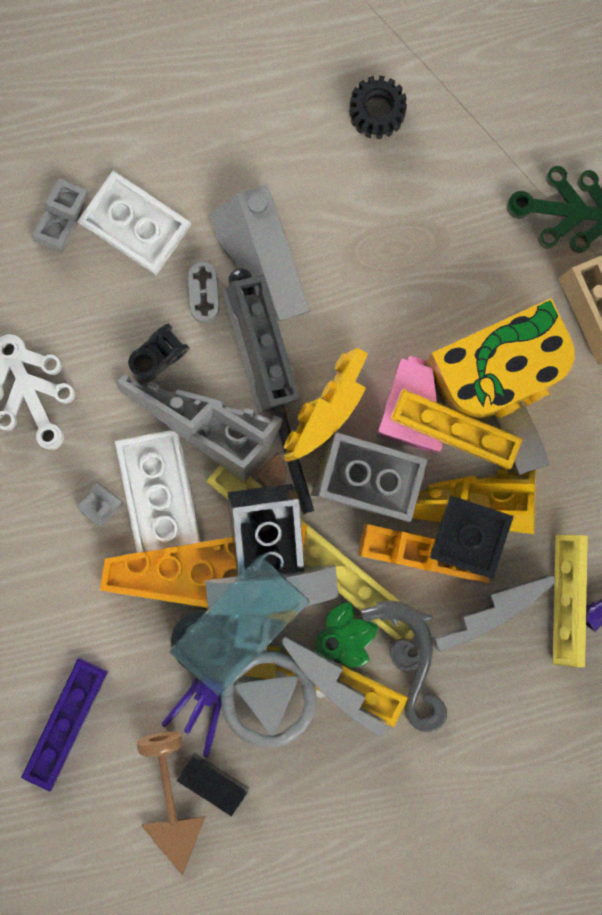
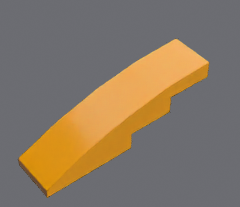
[357,524,490,584]

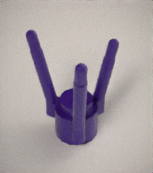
[162,673,224,757]

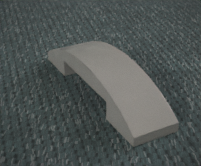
[205,564,338,615]

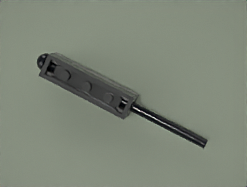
[222,268,315,515]

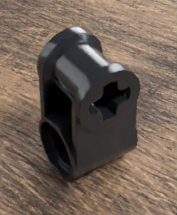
[128,323,190,382]

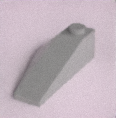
[209,184,310,322]

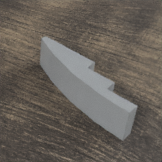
[433,575,555,652]
[281,634,388,738]

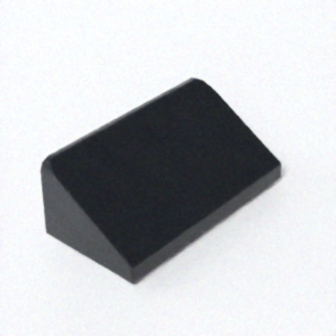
[177,752,249,817]

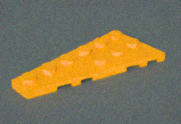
[100,524,308,621]

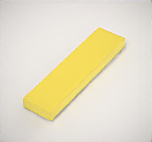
[553,535,588,667]

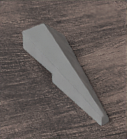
[117,375,282,483]

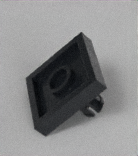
[429,495,514,579]

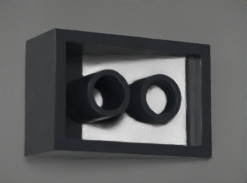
[227,484,304,580]

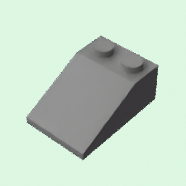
[311,432,428,522]

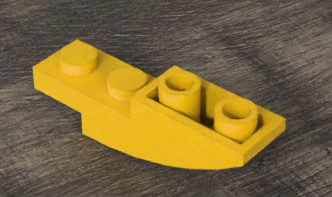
[283,347,368,462]

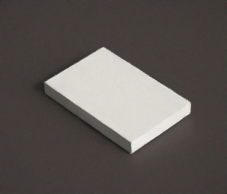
[77,170,191,276]

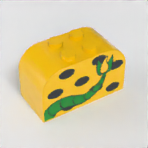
[426,298,575,421]

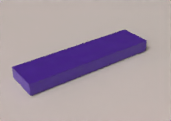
[21,658,109,792]

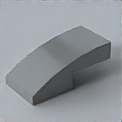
[32,178,88,253]
[494,406,550,475]

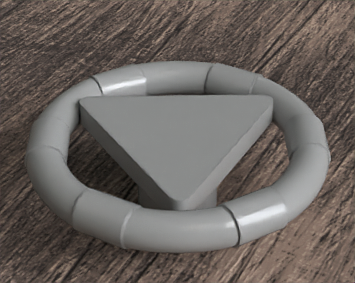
[221,651,317,748]

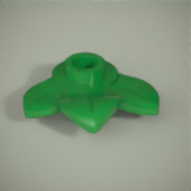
[315,602,378,667]

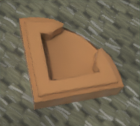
[254,452,286,487]

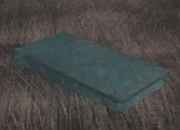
[169,555,309,696]

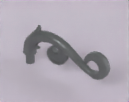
[361,600,447,732]

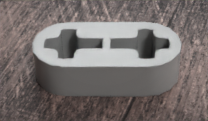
[188,261,220,324]

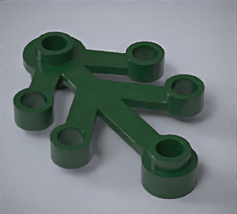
[507,166,602,253]

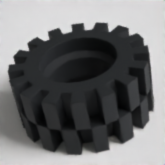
[349,75,407,139]

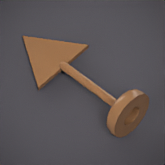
[136,731,206,875]

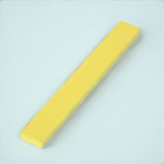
[206,465,415,640]

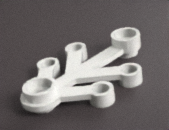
[0,334,75,450]

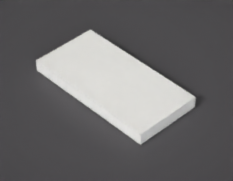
[115,429,201,553]

